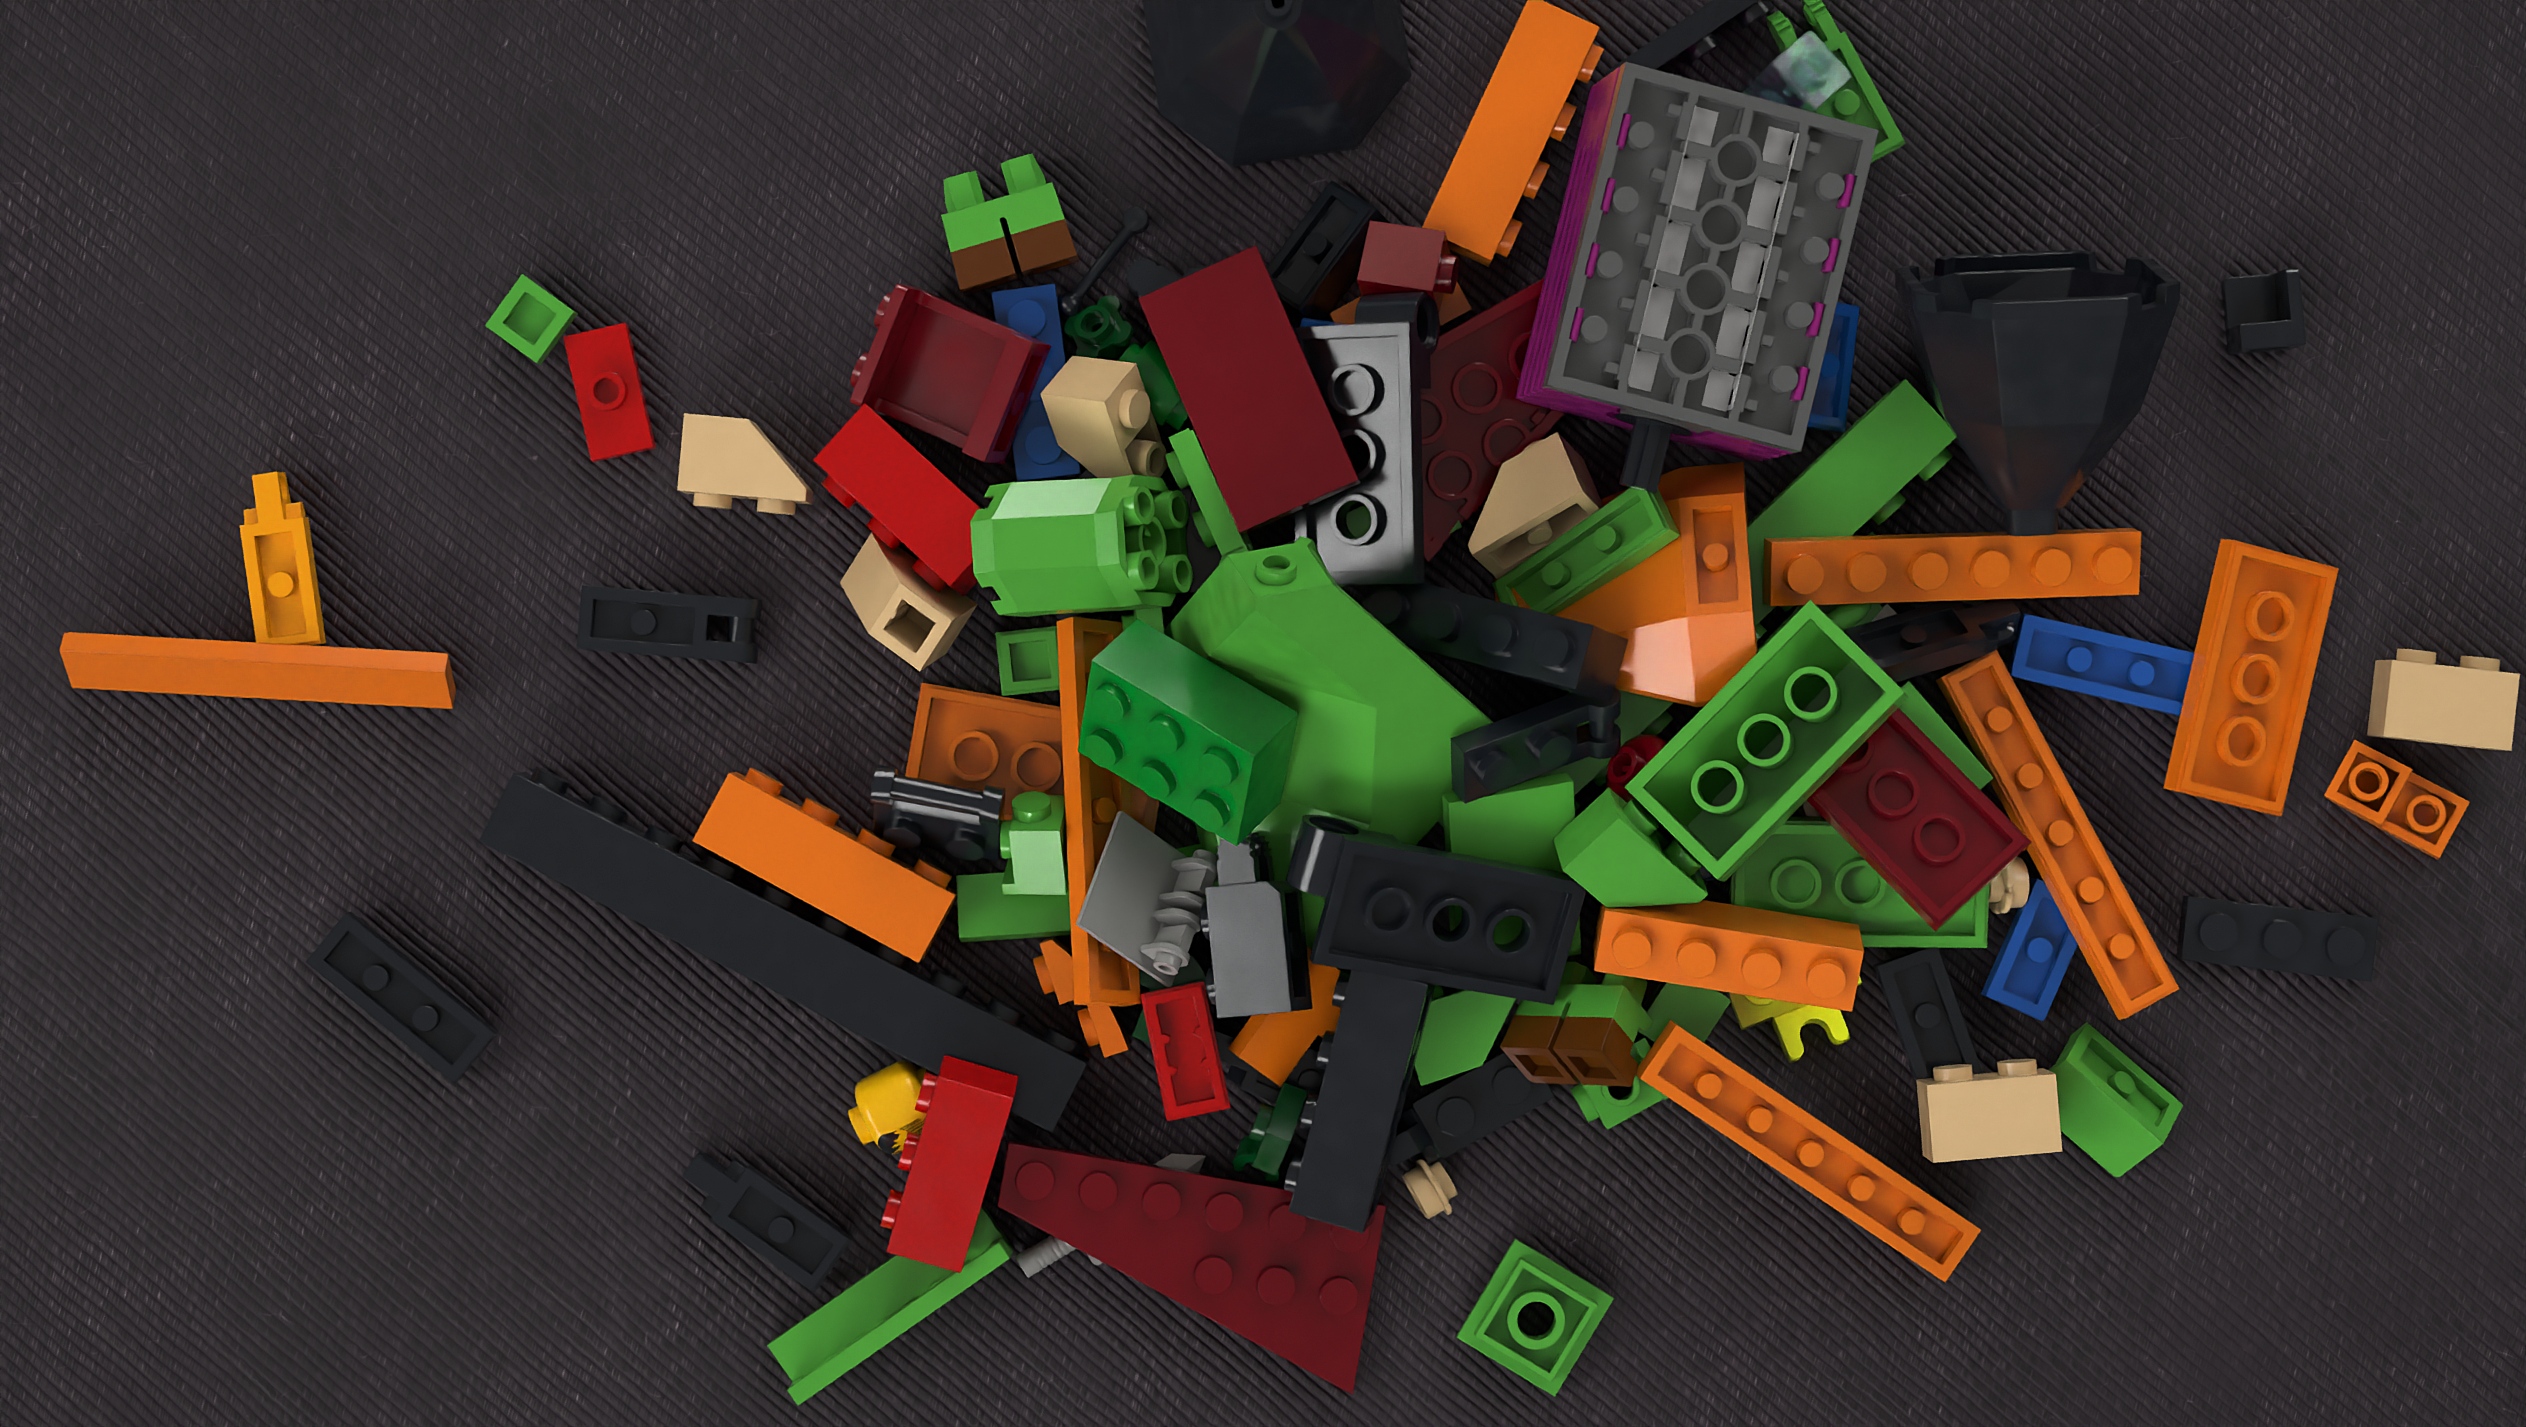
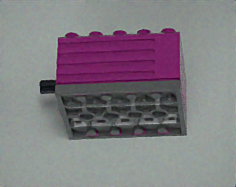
[1515,62,1879,493]

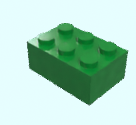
[1078,619,1299,847]

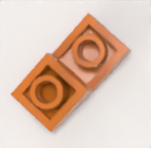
[2324,739,2470,860]
[1033,937,1130,1058]

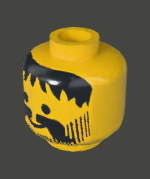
[848,1060,932,1155]

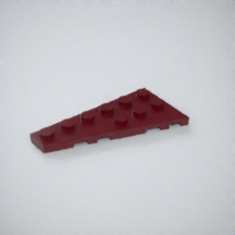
[1357,277,1564,563]
[997,1140,1386,1395]

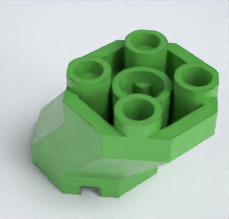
[970,474,1193,617]

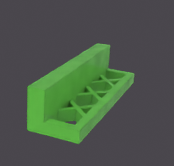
[767,1203,1014,1406]

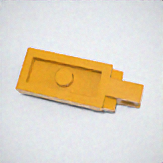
[239,471,326,645]

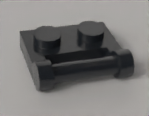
[870,765,1006,861]

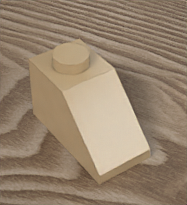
[1468,432,1603,580]

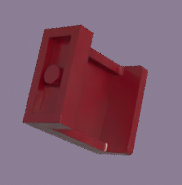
[850,283,1052,464]

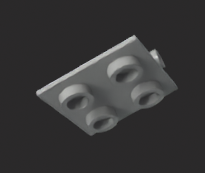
[1076,811,1219,987]

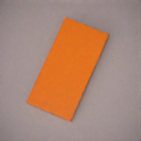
[2163,539,2339,817]
[905,683,1160,833]

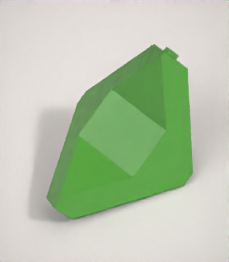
[1164,536,1493,949]

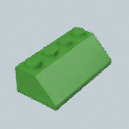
[1625,600,1909,882]

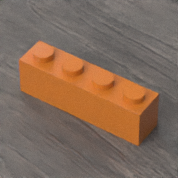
[1422,0,1604,267]
[692,767,957,963]
[1593,900,1864,1012]

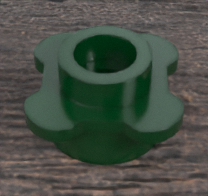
[1064,295,1133,360]

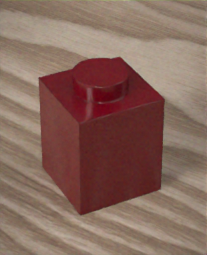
[1357,220,1459,312]

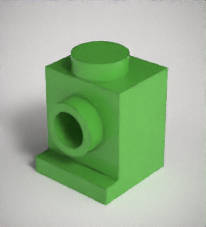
[1000,791,1069,895]
[1570,1033,1668,1130]

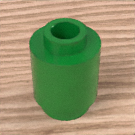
[1118,339,1190,431]

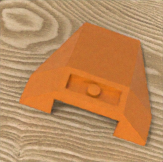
[1494,462,1758,707]

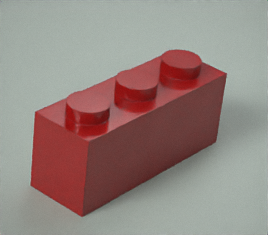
[813,403,981,596]
[880,1055,1018,1273]

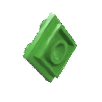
[1456,1238,1614,1397]

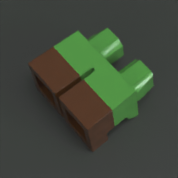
[941,154,1080,296]
[1500,962,1654,1087]

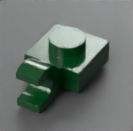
[1233,1083,1308,1184]

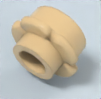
[1989,857,2030,914]
[1402,1159,1458,1219]

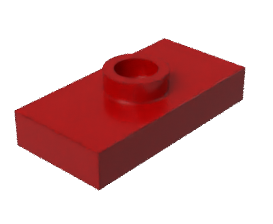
[563,323,656,462]
[1140,980,1231,1121]

